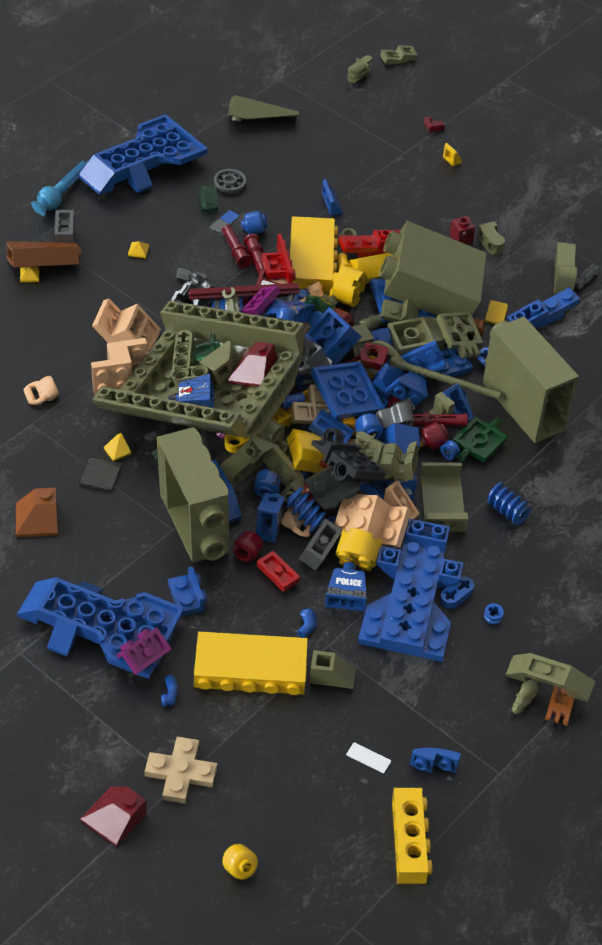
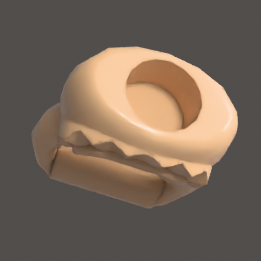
[24,376,59,405]
[281,507,313,537]

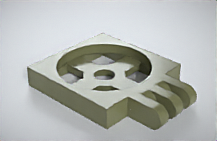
[436,312,483,358]

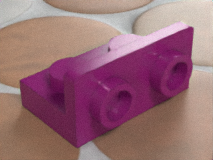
[241,286,280,316]
[116,627,171,675]

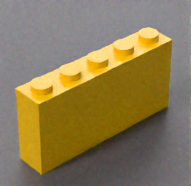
[290,217,338,293]
[194,632,307,695]

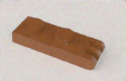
[545,686,574,726]

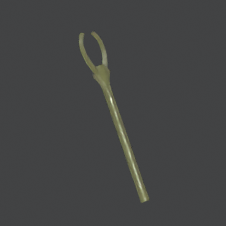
[360,340,501,399]

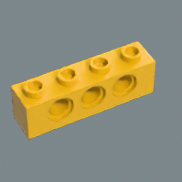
[392,788,432,884]

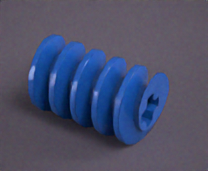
[487,482,532,525]
[285,487,327,533]

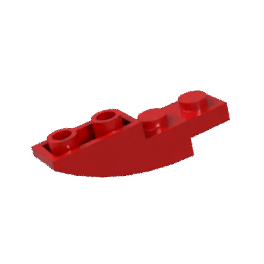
[338,230,401,258]

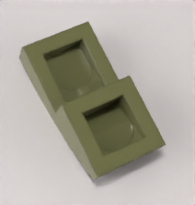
[380,45,418,64]

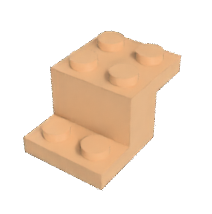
[92,298,161,354]
[91,338,147,395]
[334,494,411,548]

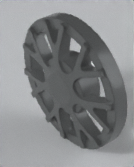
[214,169,246,193]

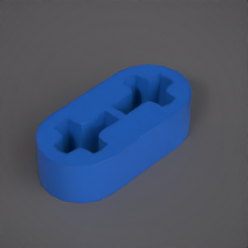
[440,577,474,609]

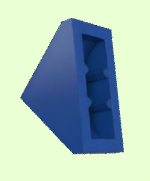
[371,363,404,398]
[442,383,475,427]
[380,423,420,453]

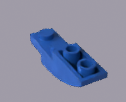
[507,287,580,328]

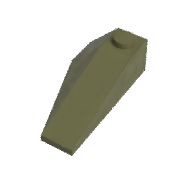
[228,95,299,122]

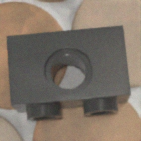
[299,519,342,571]

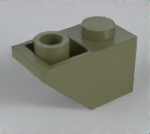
[199,340,235,385]
[310,650,356,689]

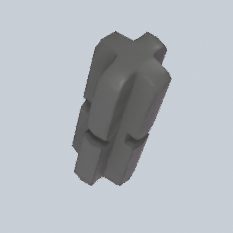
[176,268,208,281]

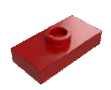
[257,551,300,592]

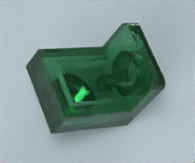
[198,185,219,211]
[305,294,333,313]
[193,333,221,362]

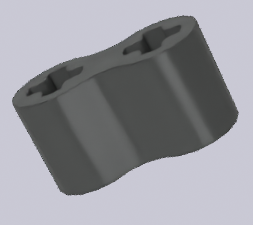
[376,402,414,430]

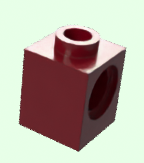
[449,216,475,245]
[359,342,389,371]

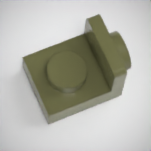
[428,392,455,414]

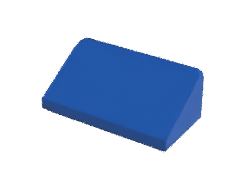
[322,179,343,215]

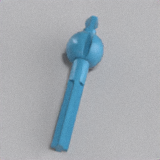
[31,160,88,216]

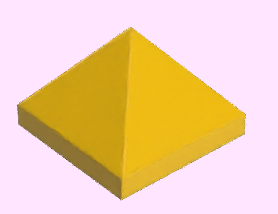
[128,241,149,258]
[20,266,39,282]

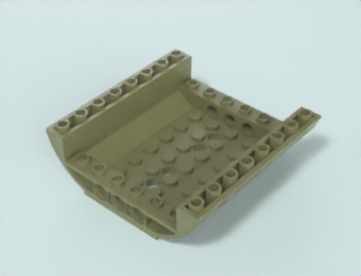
[92,301,304,438]

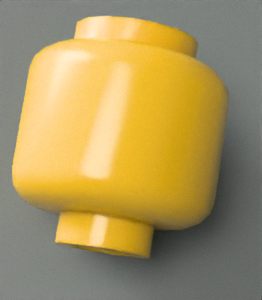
[223,844,258,880]

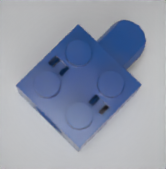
[304,307,362,364]

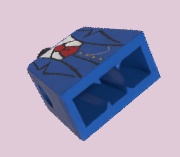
[168,374,214,408]

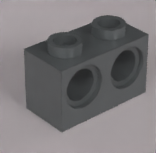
[54,210,75,242]

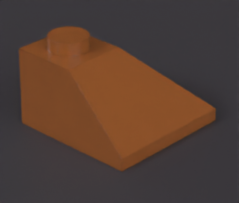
[16,488,58,537]

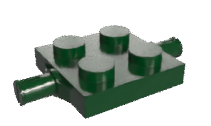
[453,417,508,463]

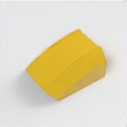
[287,429,328,473]

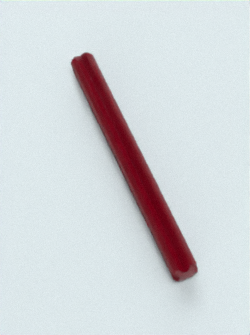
[189,283,300,300]

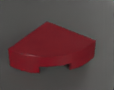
[424,117,445,132]

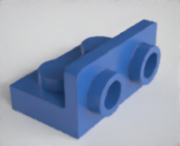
[401,340,446,378]
[168,567,207,617]

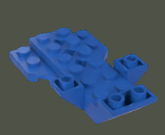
[79,114,208,195]
[358,518,463,662]
[17,577,184,679]

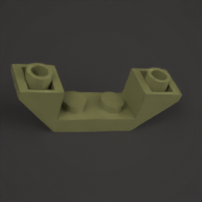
[240,437,304,504]
[505,653,596,702]

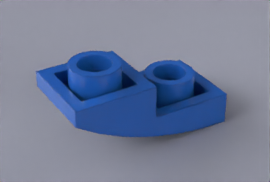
[410,748,461,773]

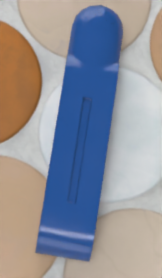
[276,300,314,323]

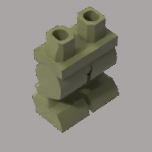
[364,441,419,482]

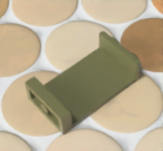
[420,462,468,532]

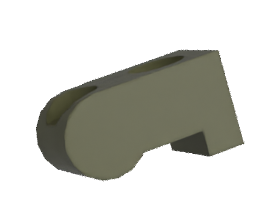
[477,221,505,256]

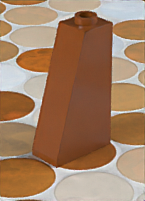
[6,241,82,267]

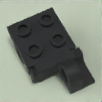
[311,428,386,483]

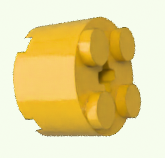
[329,265,367,307]
[335,528,383,572]

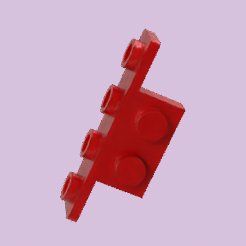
[262,234,296,283]

